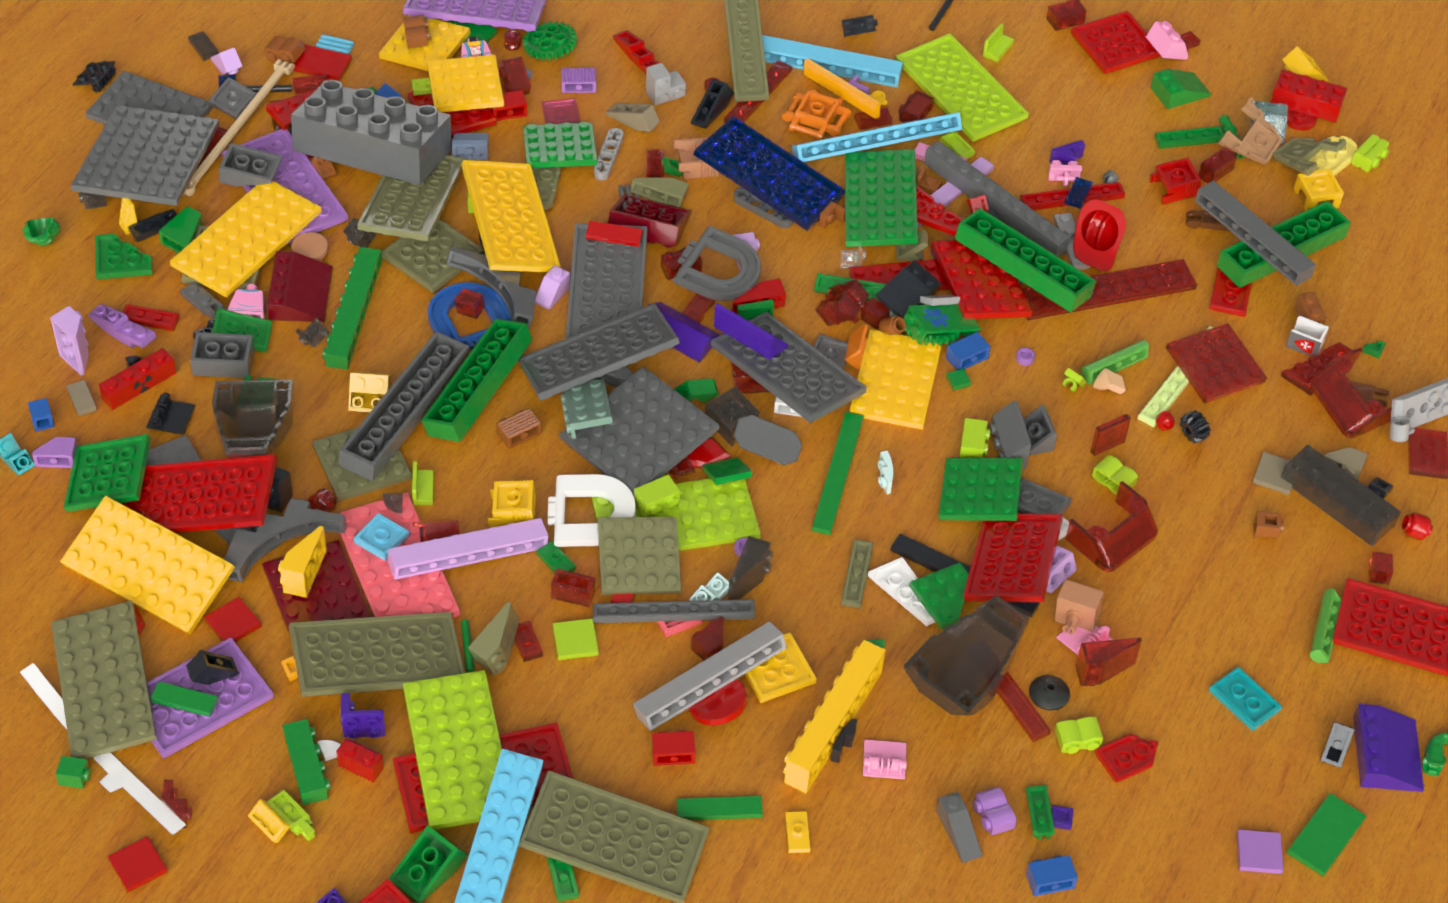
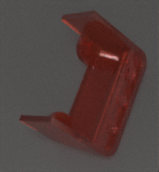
[1310,347,1392,438]
[1065,481,1158,572]

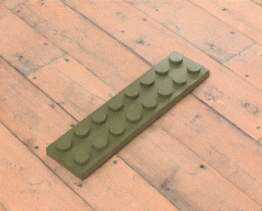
[724,0,769,102]

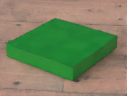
[702,457,752,485]

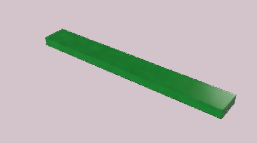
[812,412,864,535]

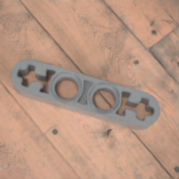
[594,128,623,180]

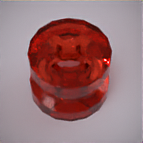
[504,30,521,51]

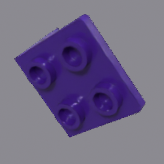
[341,693,386,739]

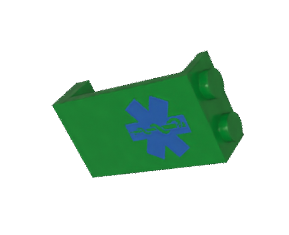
[903,304,981,345]

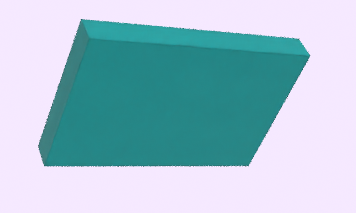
[1209,667,1282,731]

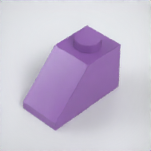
[32,437,77,468]

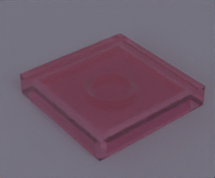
[542,98,581,124]

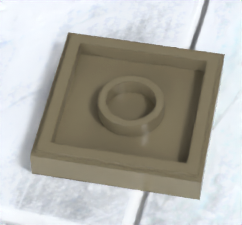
[1252,452,1300,495]

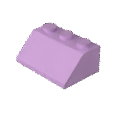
[50,306,89,376]

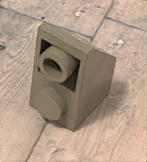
[1321,447,1368,481]

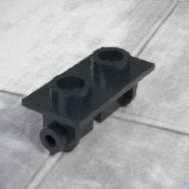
[841,15,878,37]

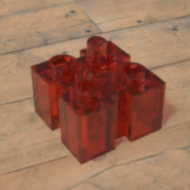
[815,279,869,326]

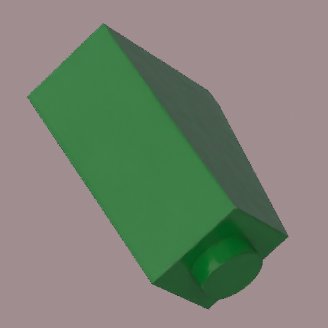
[159,206,203,253]

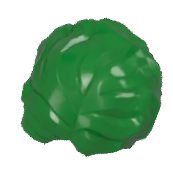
[23,217,61,246]

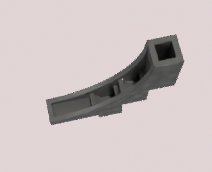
[446,246,537,329]
[224,498,347,582]

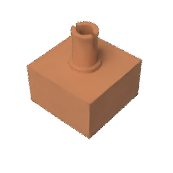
[1055,579,1104,635]

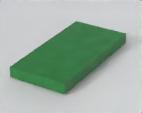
[1287,793,1367,877]

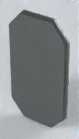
[733,414,802,465]

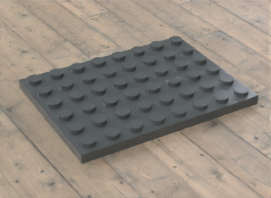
[71,105,219,206]

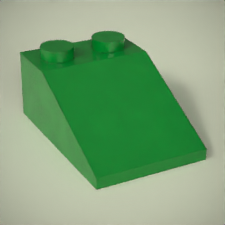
[1150,69,1211,109]
[388,825,468,903]

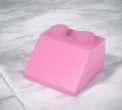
[1146,21,1188,60]

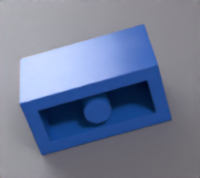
[946,332,990,370]
[1026,855,1078,896]

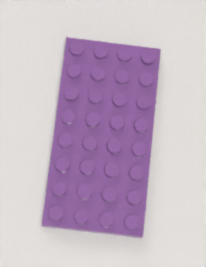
[403,0,547,31]
[222,129,348,245]

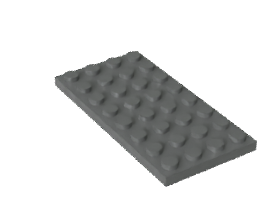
[566,223,647,339]
[518,303,680,400]
[711,312,867,423]

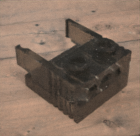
[705,386,759,447]

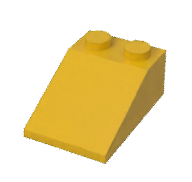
[278,526,327,598]

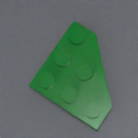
[95,234,153,280]
[909,562,969,630]

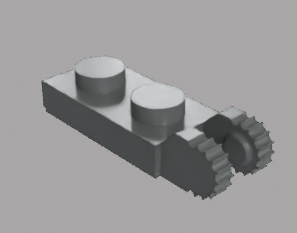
[180,282,226,319]

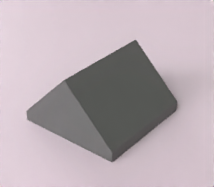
[1023,404,1057,455]

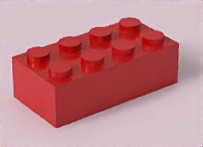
[1270,70,1347,123]

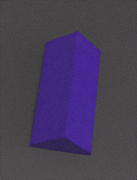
[648,302,720,363]
[714,303,789,360]

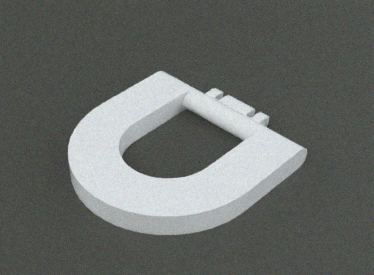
[548,474,636,547]

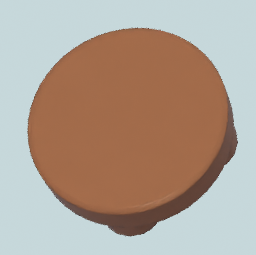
[291,232,328,262]

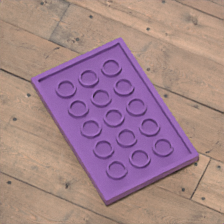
[147,638,274,759]

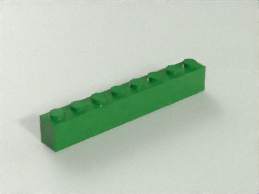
[323,247,382,370]

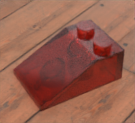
[1075,637,1142,686]

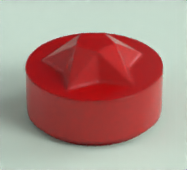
[1156,411,1175,431]

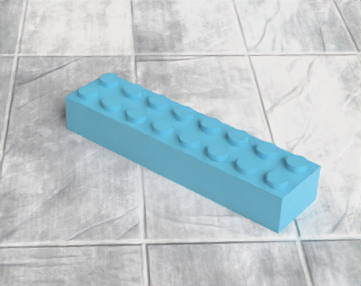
[455,749,543,903]

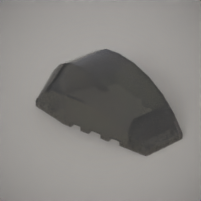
[212,380,294,458]
[903,596,1029,716]

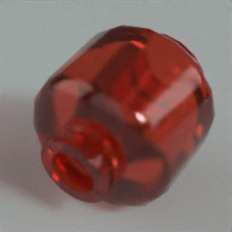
[307,488,337,513]

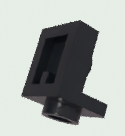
[1363,477,1394,507]

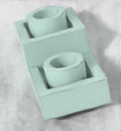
[878,451,893,494]
[689,572,734,601]

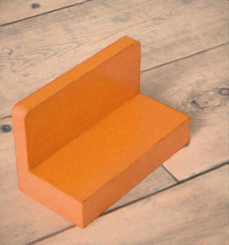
[844,324,868,370]

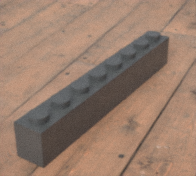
[1195,181,1316,286]

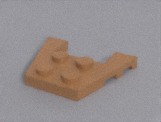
[1218,97,1283,165]

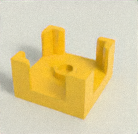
[1294,169,1344,210]

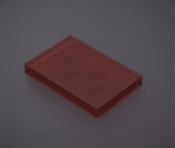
[1408,427,1448,479]

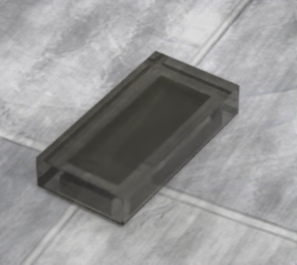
[188,31,219,61]

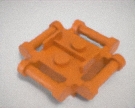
[782,89,852,140]

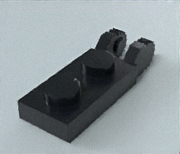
[128,209,177,242]

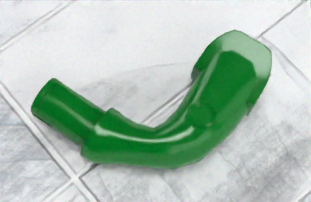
[1422,732,1448,776]

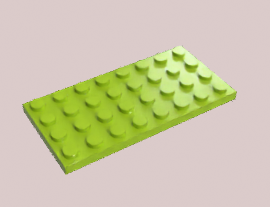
[895,34,1029,142]
[591,478,761,551]
[403,670,502,829]

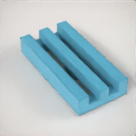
[316,34,354,54]

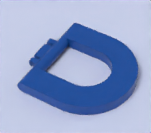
[428,282,511,349]

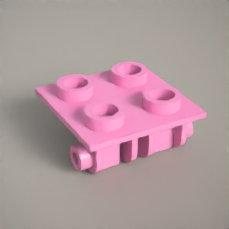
[1057,625,1113,662]
[863,740,906,779]

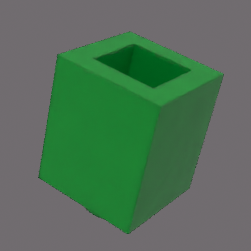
[55,756,91,789]

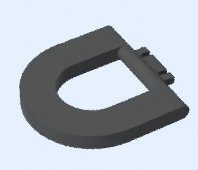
[673,226,761,301]

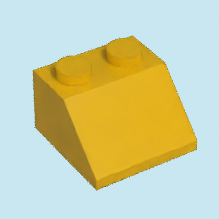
[1282,46,1329,82]

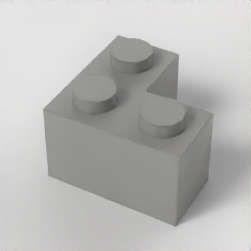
[646,63,686,105]

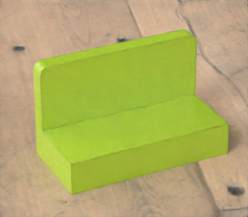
[983,24,1014,63]
[412,461,434,506]

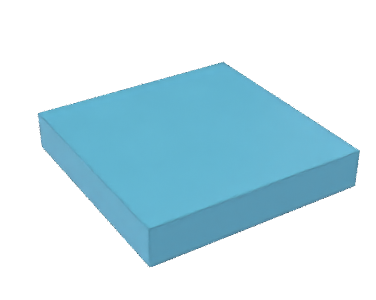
[353,513,410,561]

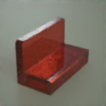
[413,519,459,542]

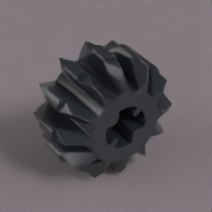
[1179,410,1211,444]

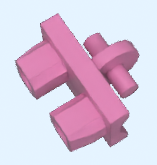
[1048,160,1082,186]

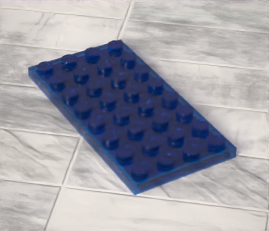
[693,116,845,231]

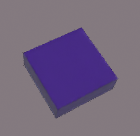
[1051,805,1073,830]

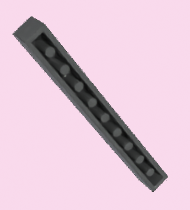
[924,141,1070,257]

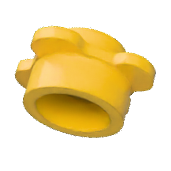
[869,91,888,106]

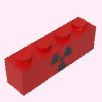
[99,348,176,410]

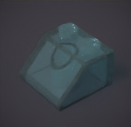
[1250,101,1288,143]

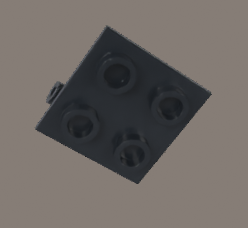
[72,61,116,92]
[146,393,195,435]

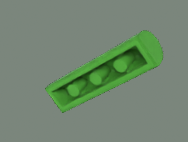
[1081,340,1149,385]
[1310,588,1342,663]

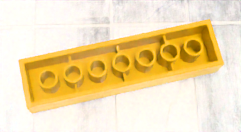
[783,640,886,794]

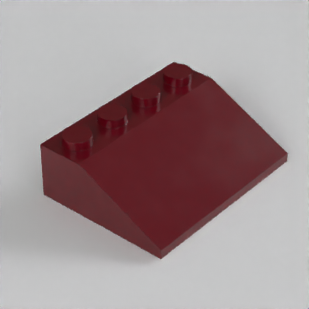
[608,194,692,247]
[267,251,333,322]

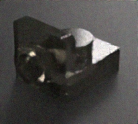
[296,318,330,347]

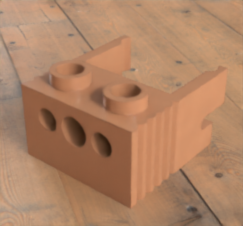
[674,137,719,179]

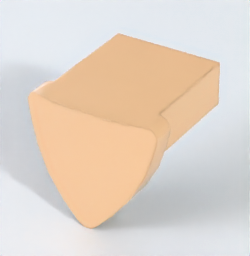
[1093,368,1126,394]

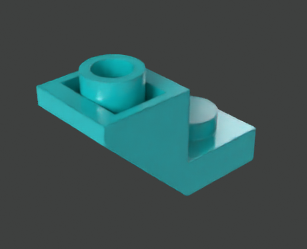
[0,433,35,476]

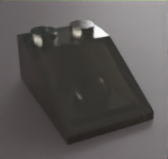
[728,536,773,600]

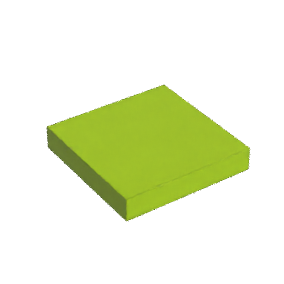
[553,618,598,660]

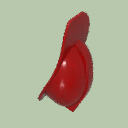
[1073,199,1126,271]

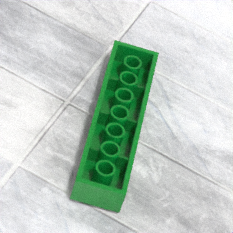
[1217,201,1351,288]
[955,208,1096,312]
[421,319,532,442]

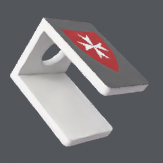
[1286,316,1329,358]

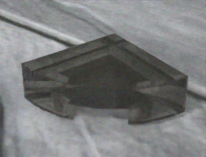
[383,493,403,513]

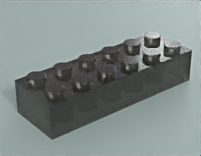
[1281,445,1401,547]

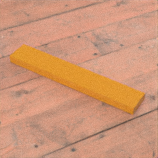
[804,58,880,119]

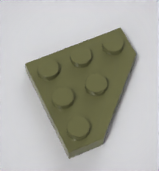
[532,167,561,211]

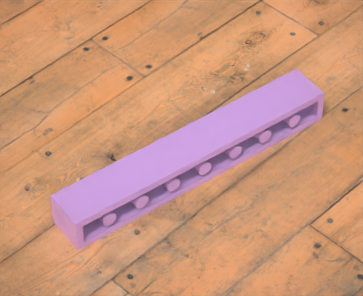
[387,518,548,580]

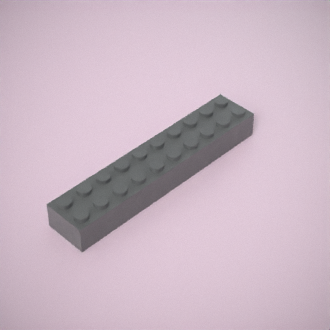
[339,331,469,481]

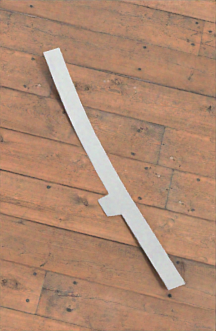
[20,663,186,835]

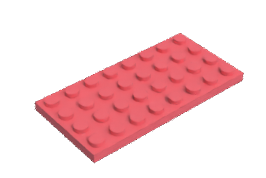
[339,492,460,618]

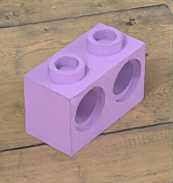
[1046,546,1077,593]

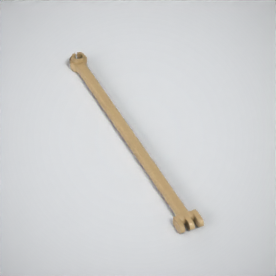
[184,59,295,196]

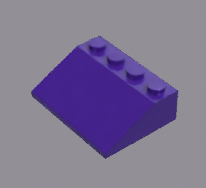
[1353,704,1424,792]

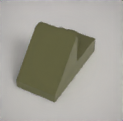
[896,229,928,261]

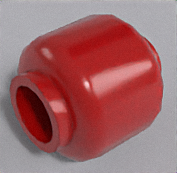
[1402,512,1433,540]

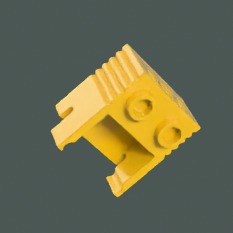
[488,480,536,527]

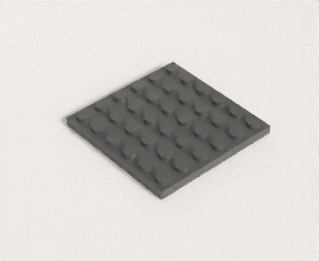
[559,367,720,496]

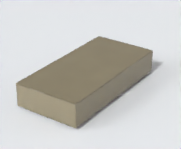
[66,380,97,417]

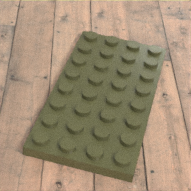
[358,155,466,241]
[51,600,157,759]
[288,612,465,697]
[519,770,710,903]

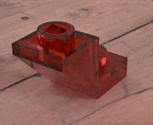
[161,779,192,829]

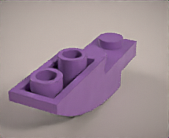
[88,304,156,348]

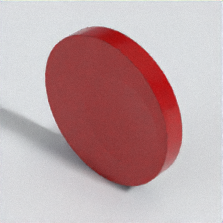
[688,679,748,726]

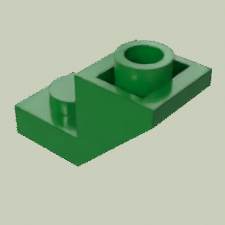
[673,378,719,404]

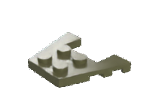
[1273,138,1346,176]

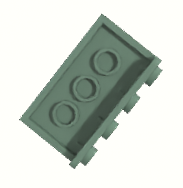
[561,379,613,439]

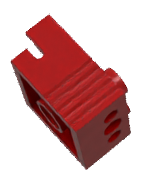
[1150,157,1202,205]

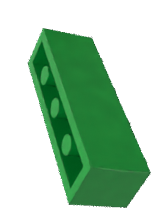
[282,719,331,805]

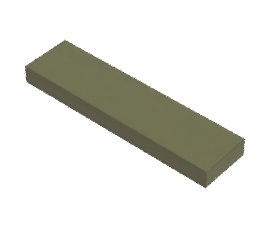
[841,539,873,609]

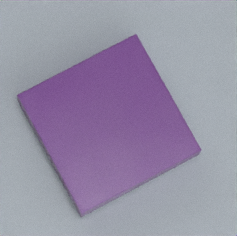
[1237,830,1283,874]

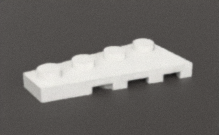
[868,557,935,626]

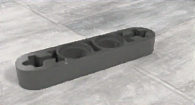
[734,188,793,228]

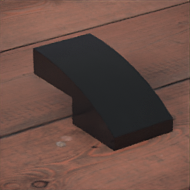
[831,718,858,763]

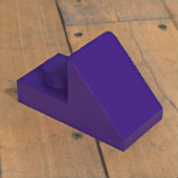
[1049,140,1085,165]

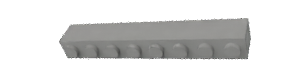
[633,621,787,731]

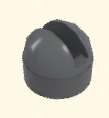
[1103,170,1118,184]

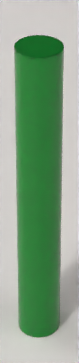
[461,619,475,673]

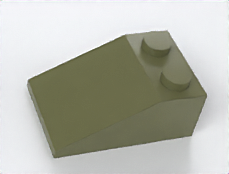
[468,602,519,677]

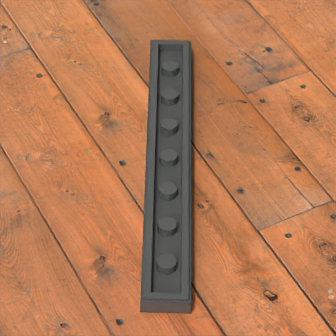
[593,599,755,623]

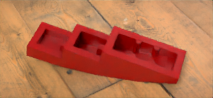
[613,30,660,73]

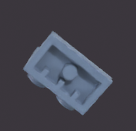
[452,133,488,160]

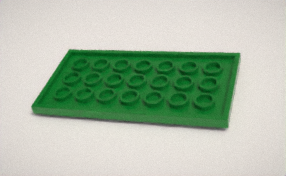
[845,149,918,247]

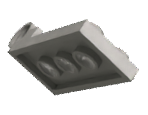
[1389,378,1448,442]

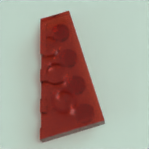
[1281,342,1354,396]

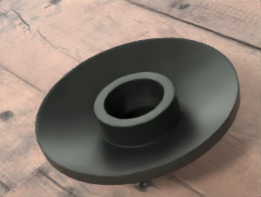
[1029,675,1070,711]

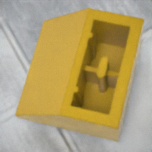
[348,371,391,412]

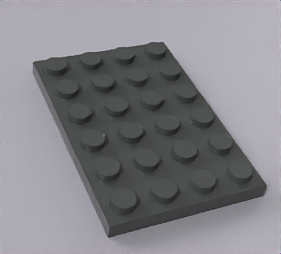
[85,71,213,125]

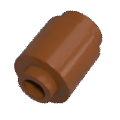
[879,316,906,335]

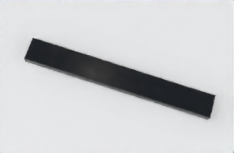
[890,534,1041,618]

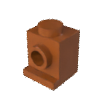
[1253,511,1284,538]

